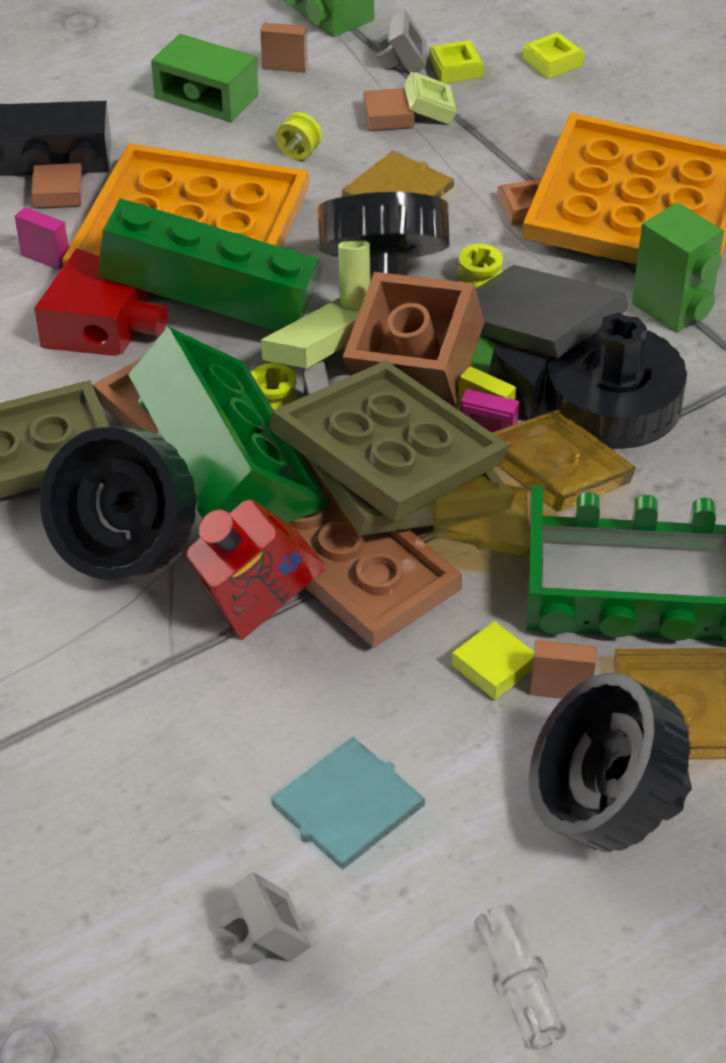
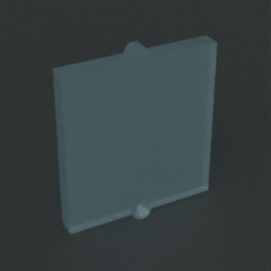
[271,736,425,870]

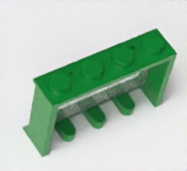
[526,485,726,641]

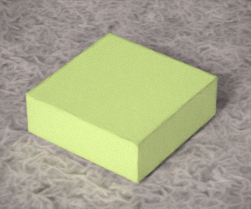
[404,72,457,125]

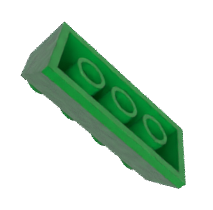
[98,198,323,331]
[128,326,330,523]

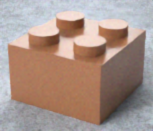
[343,272,485,408]

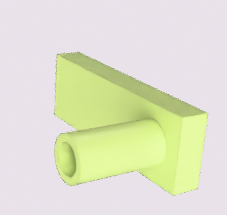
[261,240,371,369]

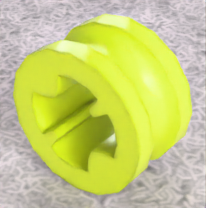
[275,112,323,160]
[458,244,503,288]
[251,363,298,410]

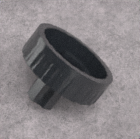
[318,192,450,279]
[545,312,687,449]
[40,427,197,580]
[529,673,692,852]

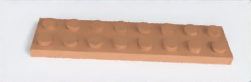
[93,358,462,649]

